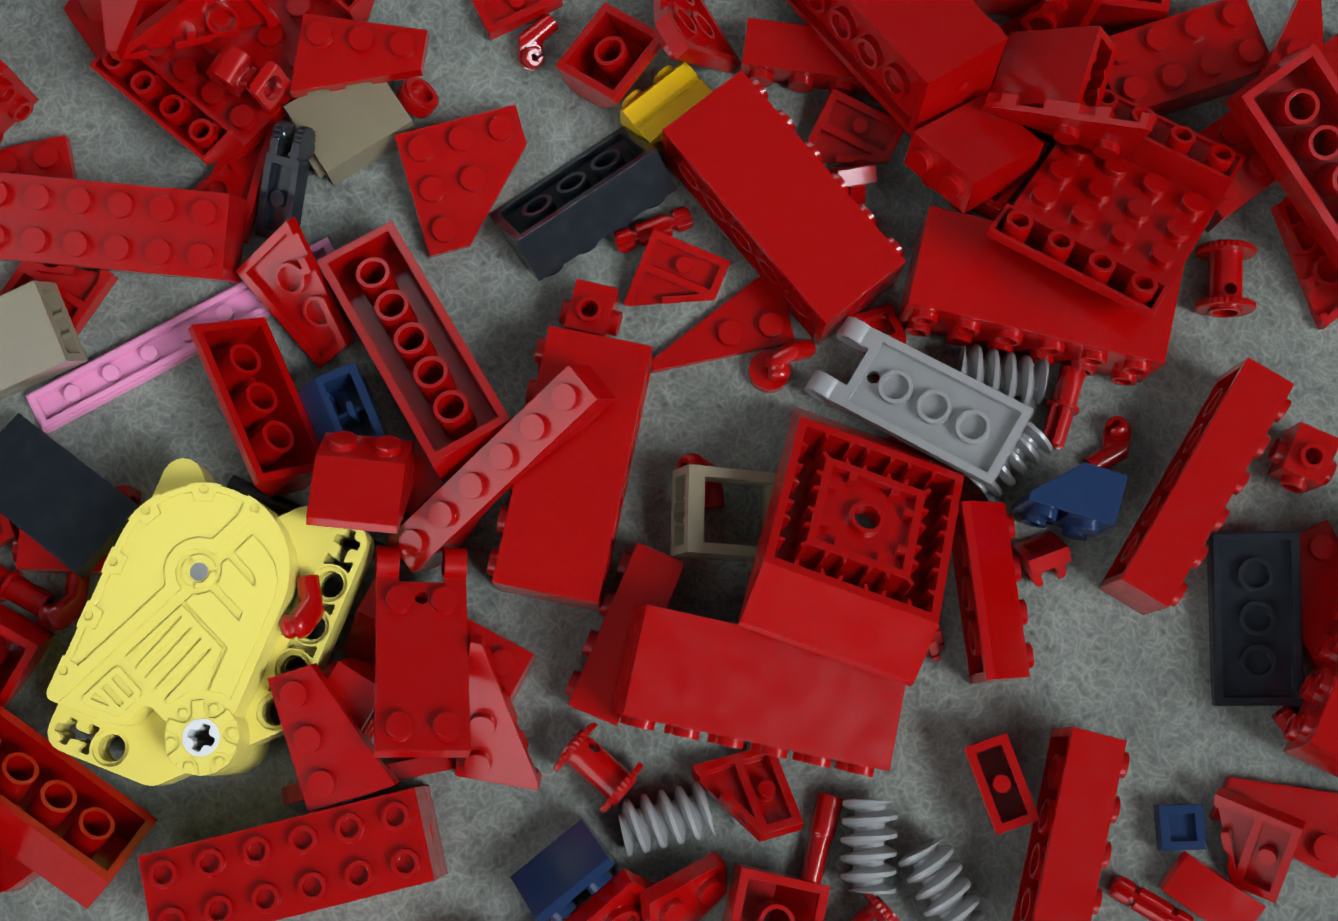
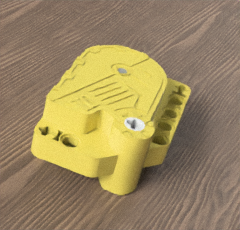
[46,458,375,786]

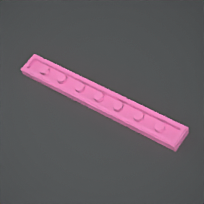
[25,237,335,434]

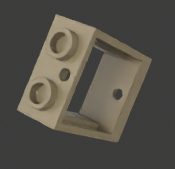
[670,464,777,563]

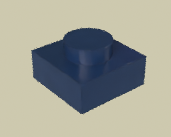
[1153,803,1207,851]

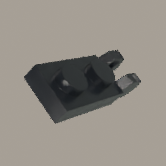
[254,120,316,238]

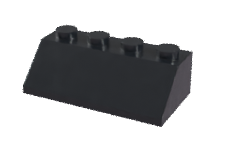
[488,126,677,281]

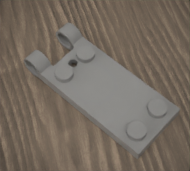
[804,316,1034,488]

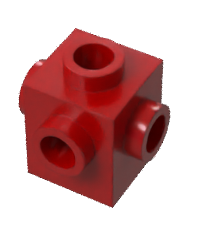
[559,279,623,337]
[1267,422,1338,494]

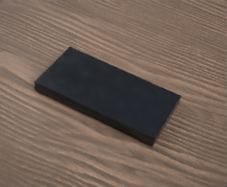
[0,413,140,579]
[1207,530,1304,706]

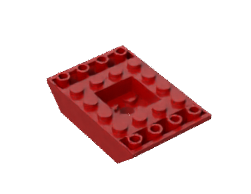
[738,406,964,687]

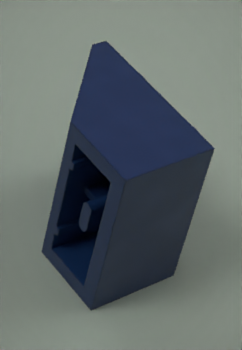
[298,361,389,444]
[1010,462,1128,541]
[510,818,616,921]

